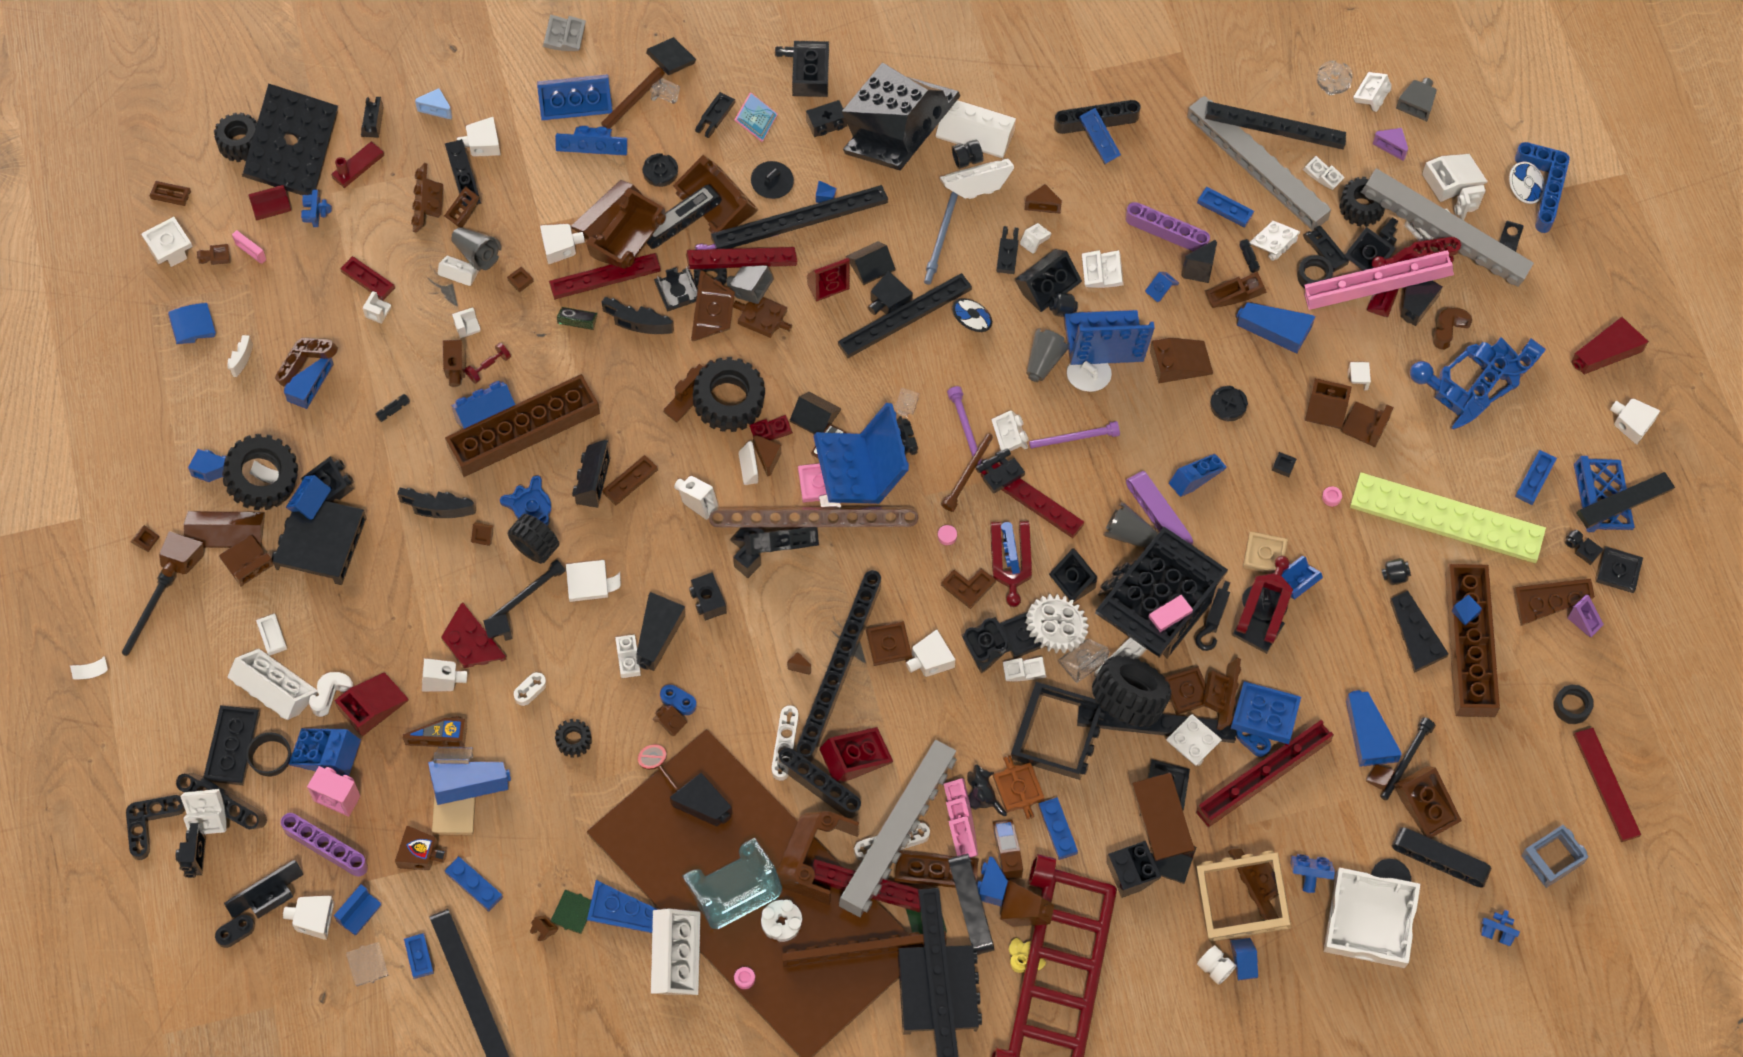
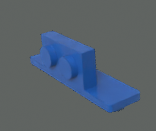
[555,126,628,155]

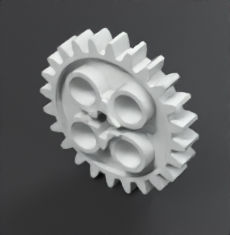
[1025,594,1089,653]

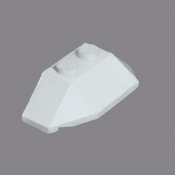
[940,159,1014,199]

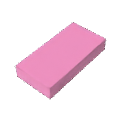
[232,230,266,264]
[1149,595,1193,632]

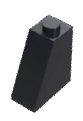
[1400,280,1443,326]
[670,773,732,826]

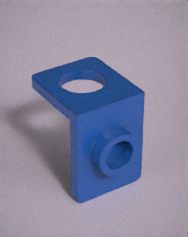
[1145,272,1179,302]

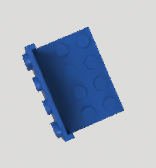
[1064,310,1155,365]
[813,403,909,504]

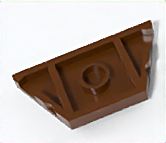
[691,271,735,341]

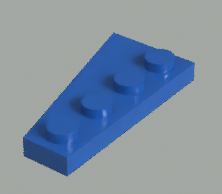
[587,880,658,933]

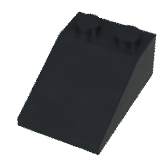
[792,41,829,97]
[1139,759,1190,816]

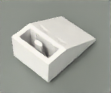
[1422,154,1488,202]

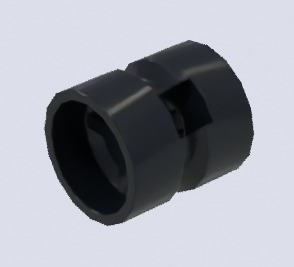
[952,139,984,169]

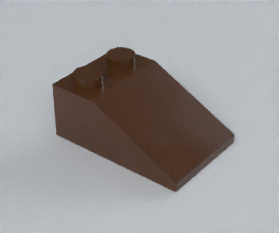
[1150,338,1213,384]
[1393,766,1462,838]

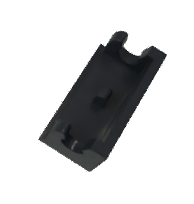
[361,97,384,138]

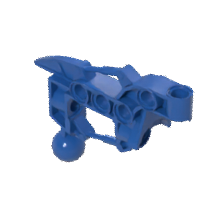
[1410,337,1546,430]

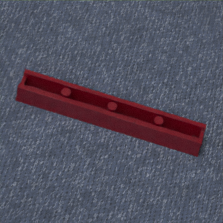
[1196,720,1334,828]

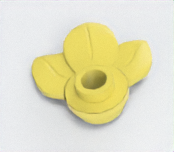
[1009,938,1046,973]

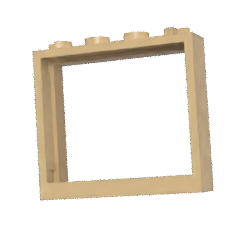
[1197,851,1292,942]

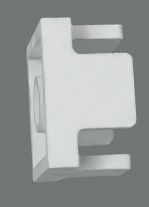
[142,217,193,267]

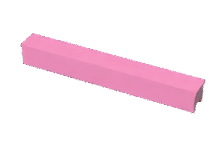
[1304,250,1454,310]

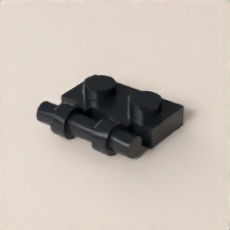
[975,448,1025,494]

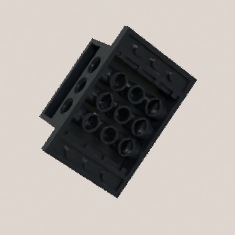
[842,62,960,171]
[1095,527,1228,659]

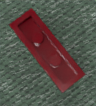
[340,256,395,301]

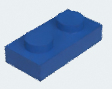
[404,933,434,979]

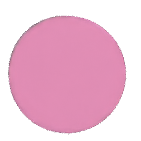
[1322,487,1342,507]
[938,525,957,545]
[734,967,755,989]

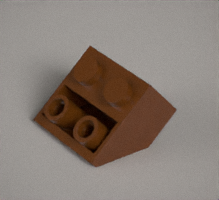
[1305,378,1352,429]

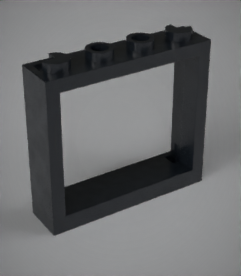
[1011,682,1107,780]

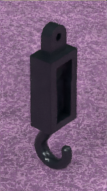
[1195,581,1231,651]

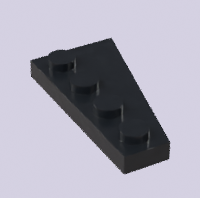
[1390,591,1449,673]

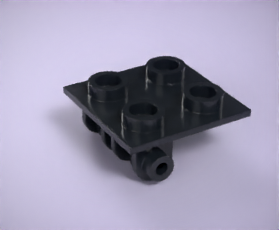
[1098,560,1136,598]

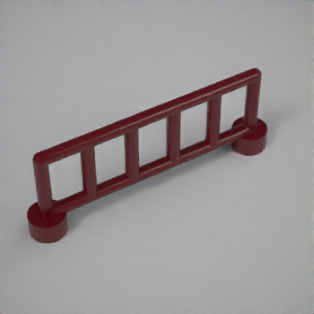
[991,854,1117,1057]

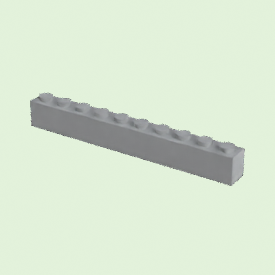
[1187,96,1331,231]
[1361,168,1534,287]
[839,740,957,917]

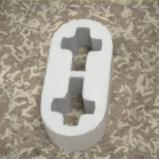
[514,672,546,706]

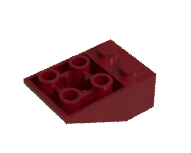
[334,672,409,737]

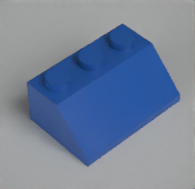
[451,381,515,429]

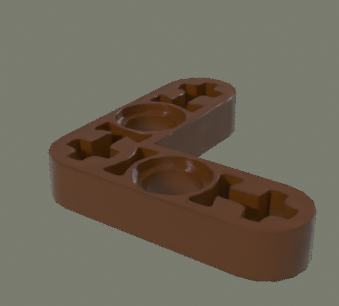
[275,338,338,387]

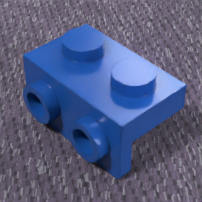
[1282,556,1323,600]

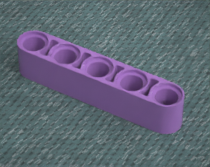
[1126,202,1210,252]
[1126,471,1193,545]
[281,813,368,876]

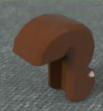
[1433,308,1472,350]

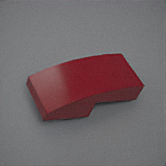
[749,415,793,440]

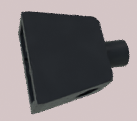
[868,271,913,315]

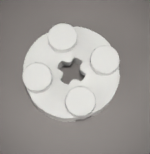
[761,900,802,942]

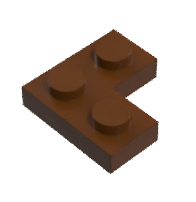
[941,568,996,609]

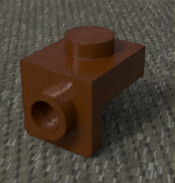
[653,705,687,736]

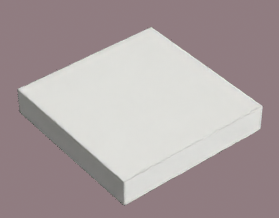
[566,560,608,602]

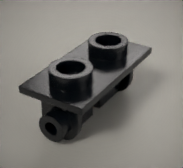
[897,416,918,456]

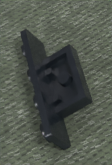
[224,860,303,919]

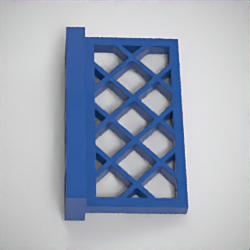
[1574,456,1635,532]

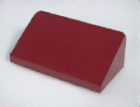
[1367,288,1399,317]

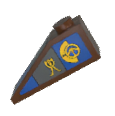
[403,716,467,748]
[993,820,1023,880]

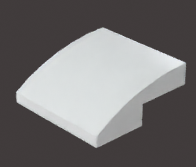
[1082,250,1124,288]
[180,789,226,834]

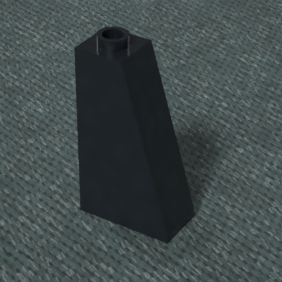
[636,592,685,671]

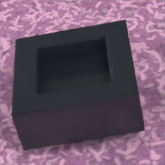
[1272,452,1297,477]

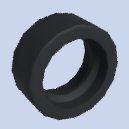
[1297,255,1334,288]
[1554,684,1594,724]

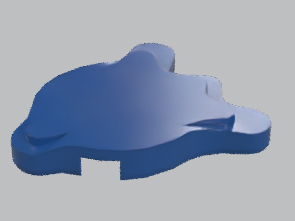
[500,476,552,525]

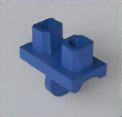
[301,190,332,227]
[1481,910,1520,946]

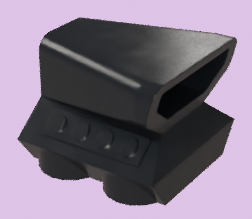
[961,617,1013,673]

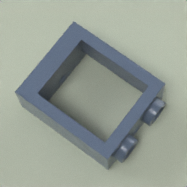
[1521,825,1588,888]

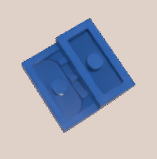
[168,303,216,344]

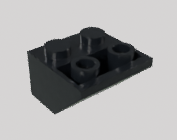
[1106,841,1161,898]

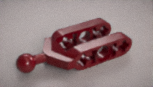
[1372,237,1461,268]
[990,521,1032,608]
[1236,556,1293,644]

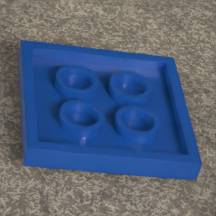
[1231,681,1301,744]

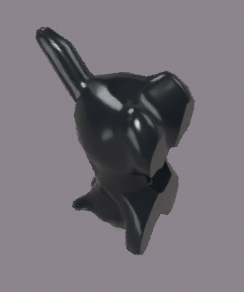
[967,765,1007,816]

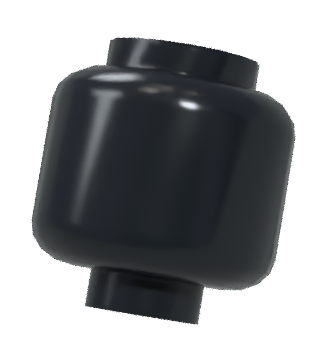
[1049,293,1078,317]
[1381,558,1411,585]

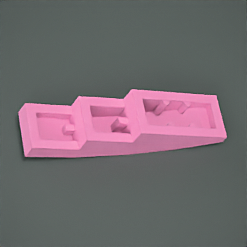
[943,779,978,858]

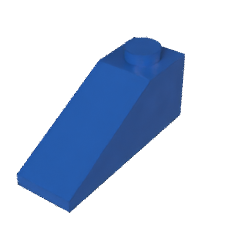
[284,358,334,409]

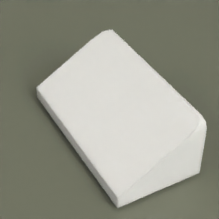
[438,256,479,286]
[739,441,758,485]

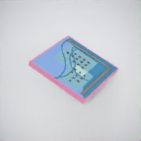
[734,92,778,142]

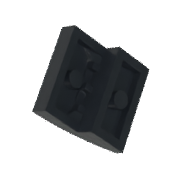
[1232,616,1285,654]

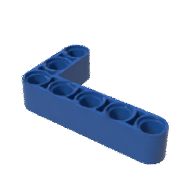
[1515,142,1570,233]

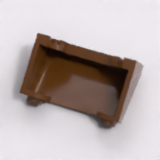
[673,155,758,233]
[586,187,666,269]

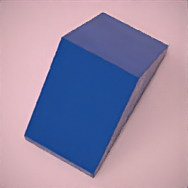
[1230,938,1258,981]

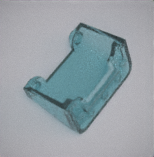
[683,838,782,929]

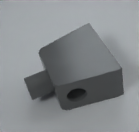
[1396,78,1437,122]
[727,266,774,304]

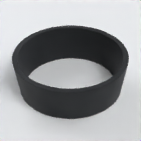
[246,732,291,777]

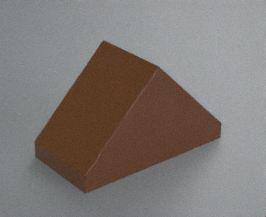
[1025,184,1062,214]
[753,435,781,477]

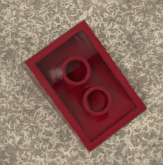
[807,258,850,302]
[819,727,893,783]

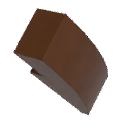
[1205,272,1267,308]

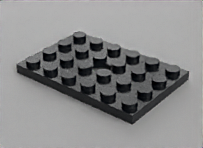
[242,83,338,196]

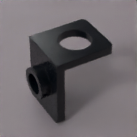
[1499,221,1524,252]

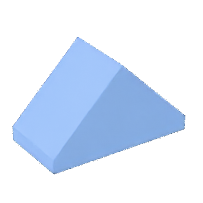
[415,88,452,119]

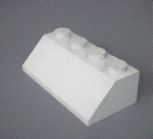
[936,100,1016,158]
[228,649,318,720]
[651,909,700,995]

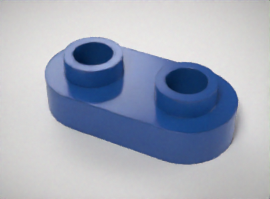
[660,685,697,715]
[1236,730,1271,757]

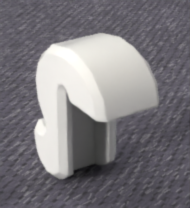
[309,672,354,717]

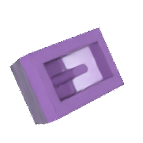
[1373,128,1408,161]
[1568,595,1604,637]

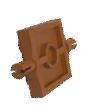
[993,755,1045,820]

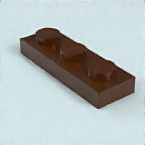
[602,455,658,506]

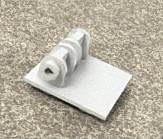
[1250,221,1300,261]
[1166,714,1222,766]

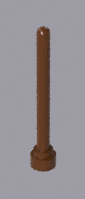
[941,433,993,512]

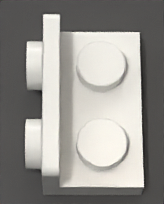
[1353,72,1391,112]
[1454,185,1485,221]
[991,410,1029,451]

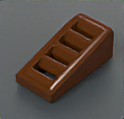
[444,187,480,228]

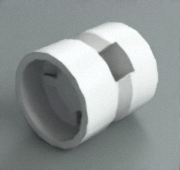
[1197,945,1236,985]

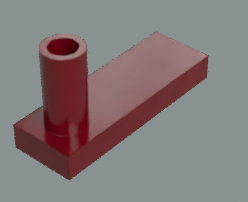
[331,141,384,188]

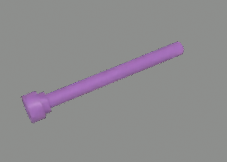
[947,386,982,466]
[1029,421,1120,449]

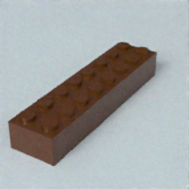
[445,374,600,477]
[1445,564,1500,717]

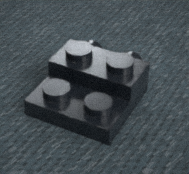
[301,456,354,502]
[175,823,206,878]

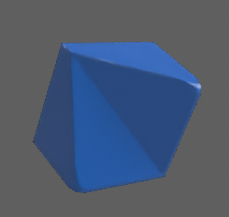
[816,181,837,203]
[1452,595,1482,625]

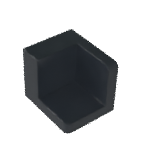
[733,545,761,578]
[483,614,513,641]

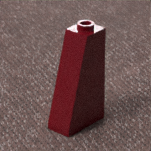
[1571,317,1649,375]

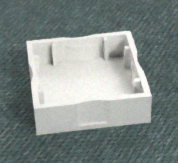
[1323,868,1420,968]

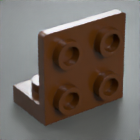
[1341,402,1394,448]
[219,535,273,587]

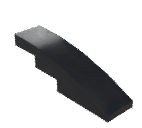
[744,527,819,554]

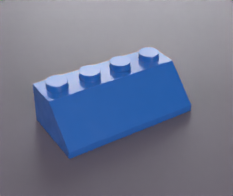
[537,74,612,121]

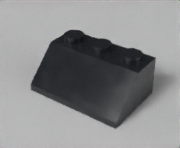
[1015,249,1082,312]
[572,440,611,508]

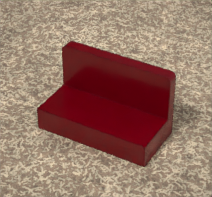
[248,185,291,221]

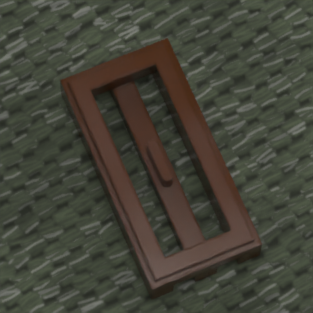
[149,181,191,206]

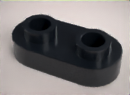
[215,915,255,948]

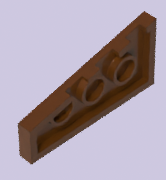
[1514,579,1595,626]

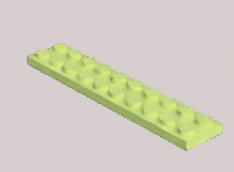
[1350,473,1546,563]

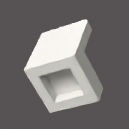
[363,291,391,324]
[452,308,481,338]
[1348,362,1371,390]

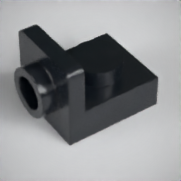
[1379,217,1398,247]

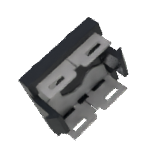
[654,266,698,312]

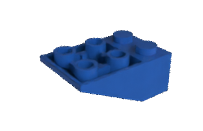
[289,728,361,776]

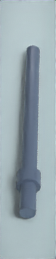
[924,192,958,285]

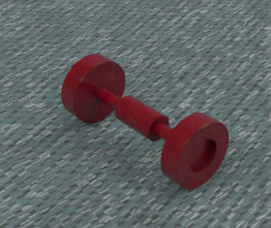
[464,343,511,384]

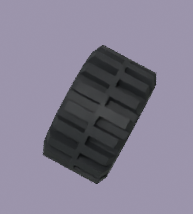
[214,112,257,162]
[1339,177,1385,227]
[507,514,559,564]

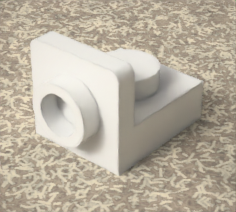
[1020,223,1052,253]

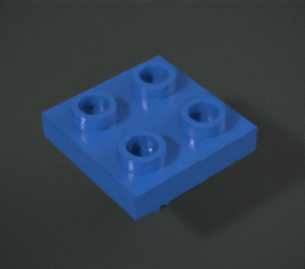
[1290,854,1335,893]

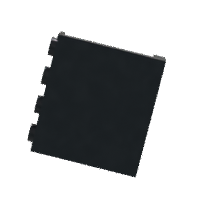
[272,501,367,585]
[898,945,982,1035]

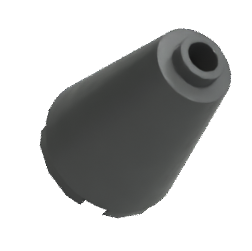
[451,227,501,271]
[1026,328,1070,383]
[1103,502,1158,548]

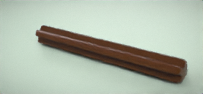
[601,67,665,129]

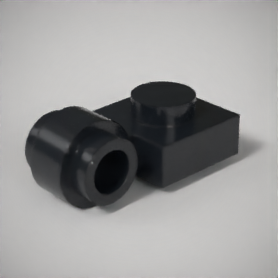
[1565,530,1603,565]

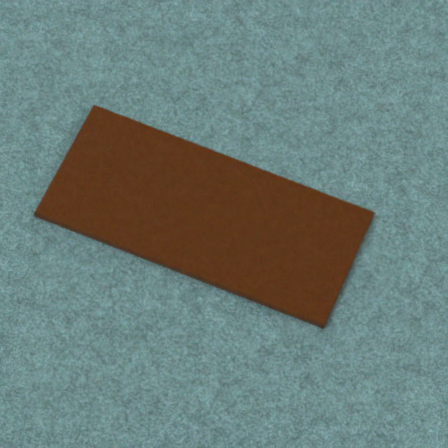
[587,729,909,1057]

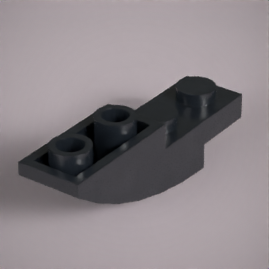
[445,139,481,207]
[601,297,674,334]
[397,487,476,518]

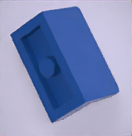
[286,475,331,519]
[334,884,381,935]

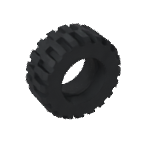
[693,357,765,432]
[222,434,298,511]
[1092,655,1171,727]

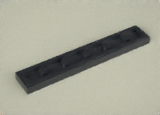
[1576,472,1675,529]

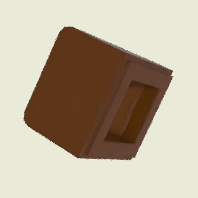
[130,525,160,552]
[787,652,811,675]
[1366,765,1395,791]

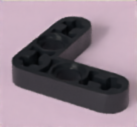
[126,795,185,860]

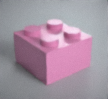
[307,766,360,817]

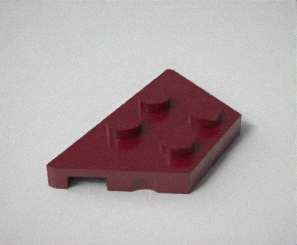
[441,602,507,668]

